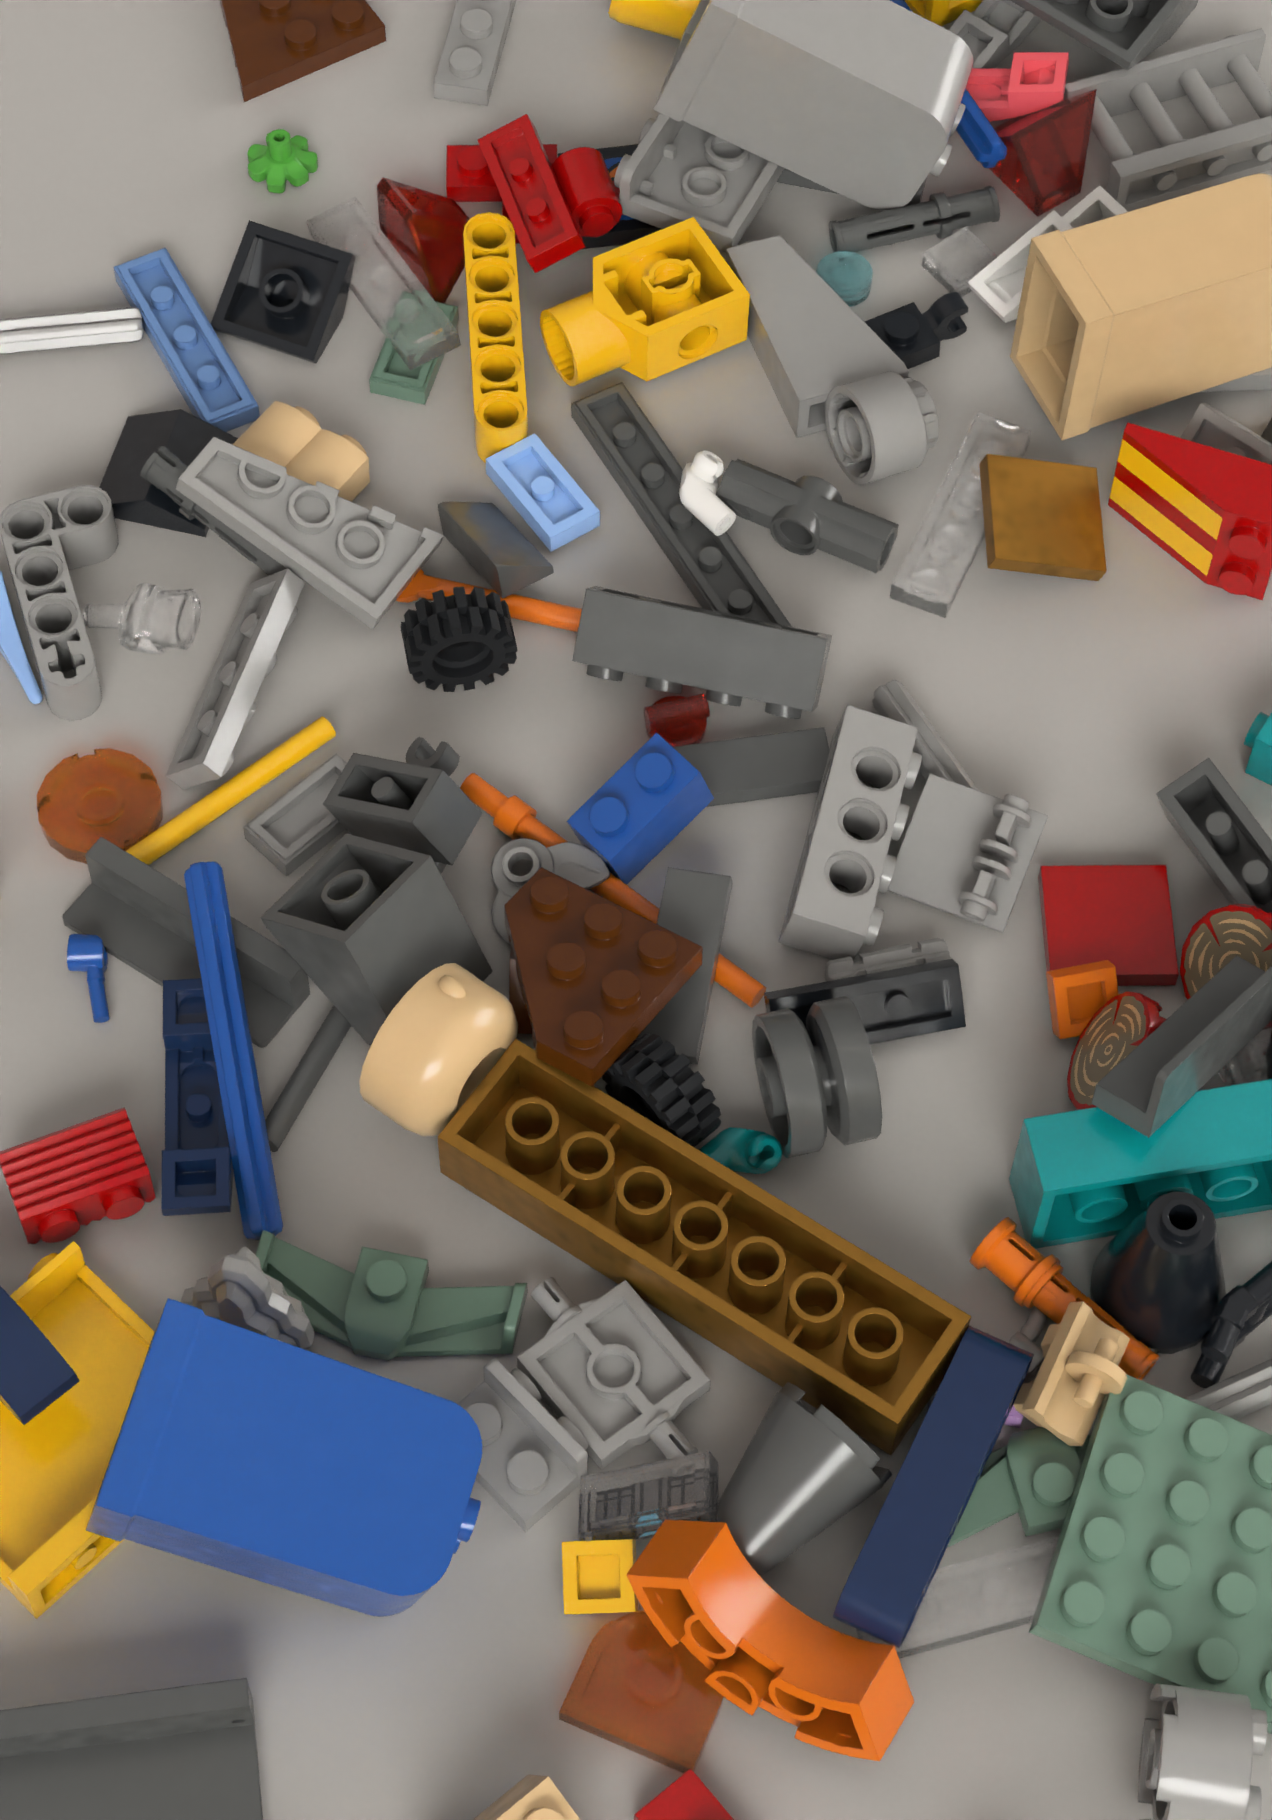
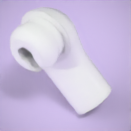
[679,450,736,536]

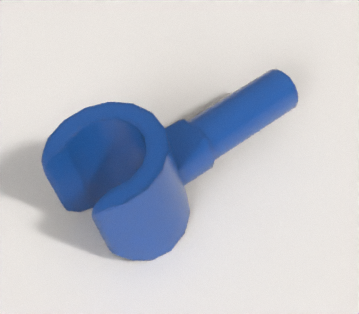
[67,934,110,1023]

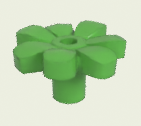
[247,129,318,193]

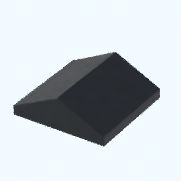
[211,220,356,364]
[99,409,238,537]

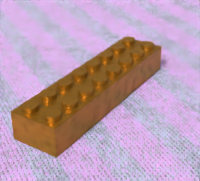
[438,1038,971,1455]

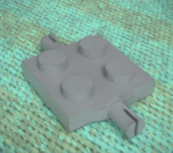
[517,1277,711,1470]

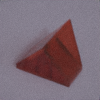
[989,89,1097,217]
[377,177,470,303]

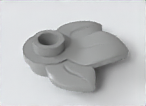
[491,838,610,946]

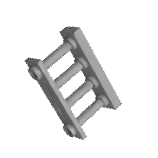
[1057,28,1272,212]

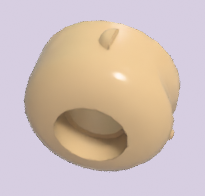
[359,963,518,1137]

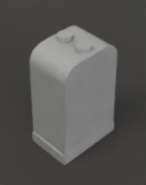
[653,0,973,210]

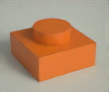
[1046,960,1119,1040]

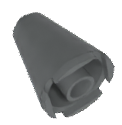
[708,1382,892,1577]

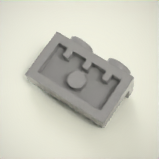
[458,1358,588,1532]

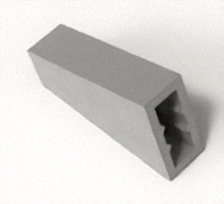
[726,235,909,438]

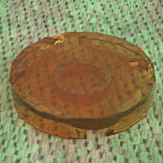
[37,748,163,864]

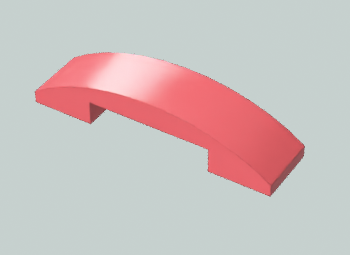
[966,52,1069,122]

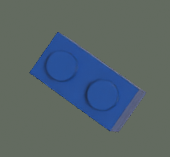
[567,732,714,884]

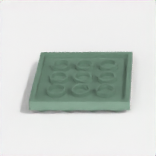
[1029,1374,1272,1734]

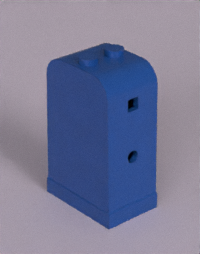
[86,1298,482,1617]

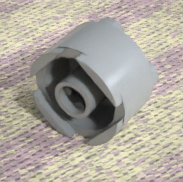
[1138,1683,1268,1820]

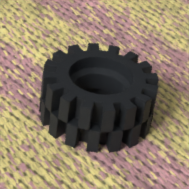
[401,587,518,692]
[602,1033,721,1147]

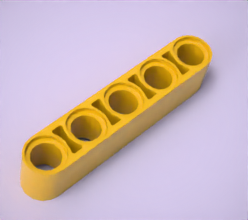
[463,212,528,463]

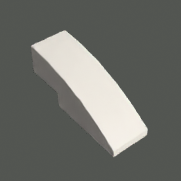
[968,185,1128,323]

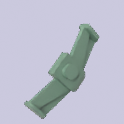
[256,1230,528,1361]
[947,1427,1091,1548]

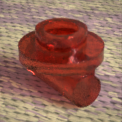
[643,693,710,747]

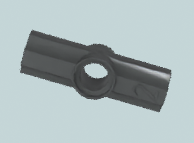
[716,459,899,573]

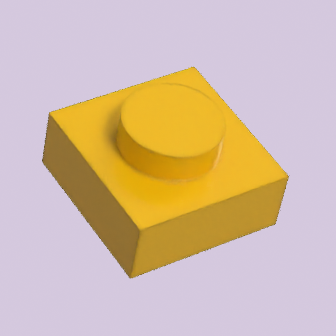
[562,1539,638,1615]

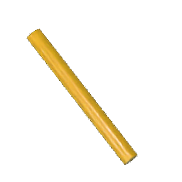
[126,716,336,866]

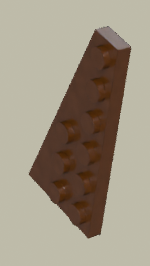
[220,0,386,102]

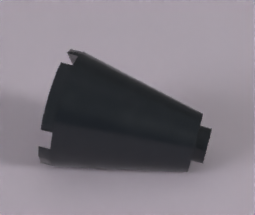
[1090,1192,1226,1354]

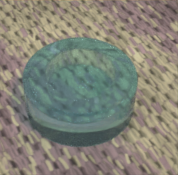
[816,251,873,307]

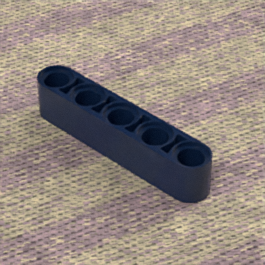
[833,1326,1034,1649]

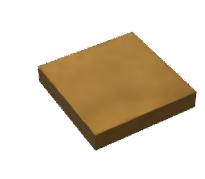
[979,454,1107,581]

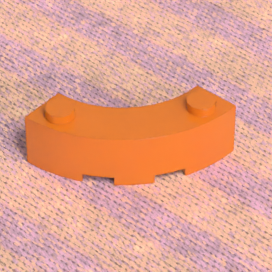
[626,1519,914,1761]

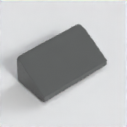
[438,502,554,599]

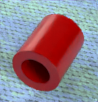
[552,147,622,237]

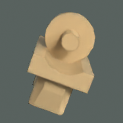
[1014,1301,1130,1446]

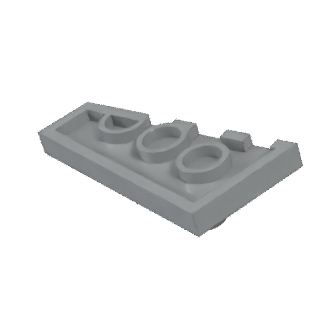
[176,437,444,629]

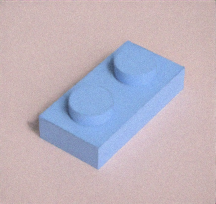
[485,433,600,552]

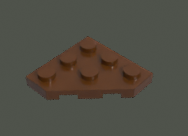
[504,867,703,1087]

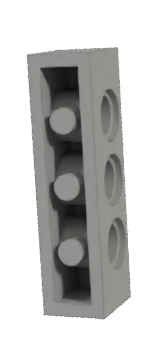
[779,705,922,961]

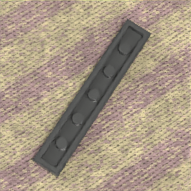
[571,382,792,627]

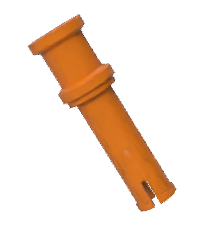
[969,1217,1160,1381]

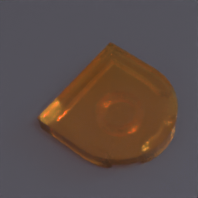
[559,1610,724,1773]

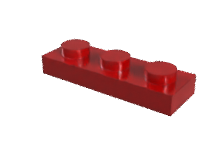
[478,114,586,273]

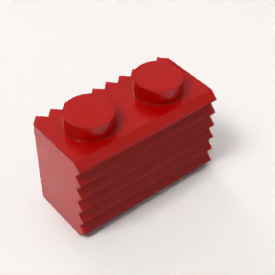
[0,1107,156,1244]

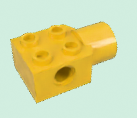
[540,217,750,387]

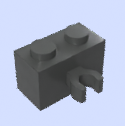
[323,737,483,865]

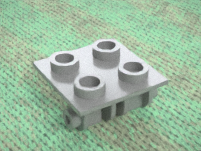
[887,773,1048,933]

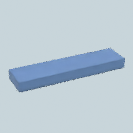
[113,248,260,432]

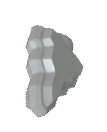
[181,1247,315,1349]

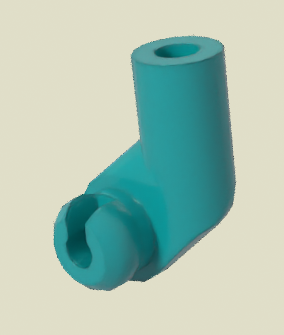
[699,1127,783,1174]

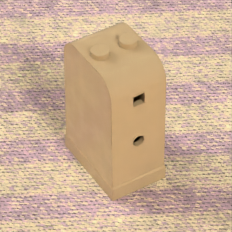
[1010,173,1272,440]

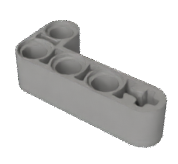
[0,485,119,721]

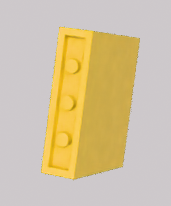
[0,1241,154,1619]

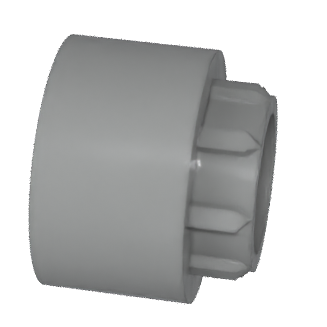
[825,371,939,485]

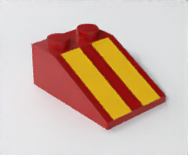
[1108,422,1272,601]

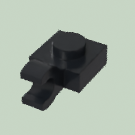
[865,292,968,369]

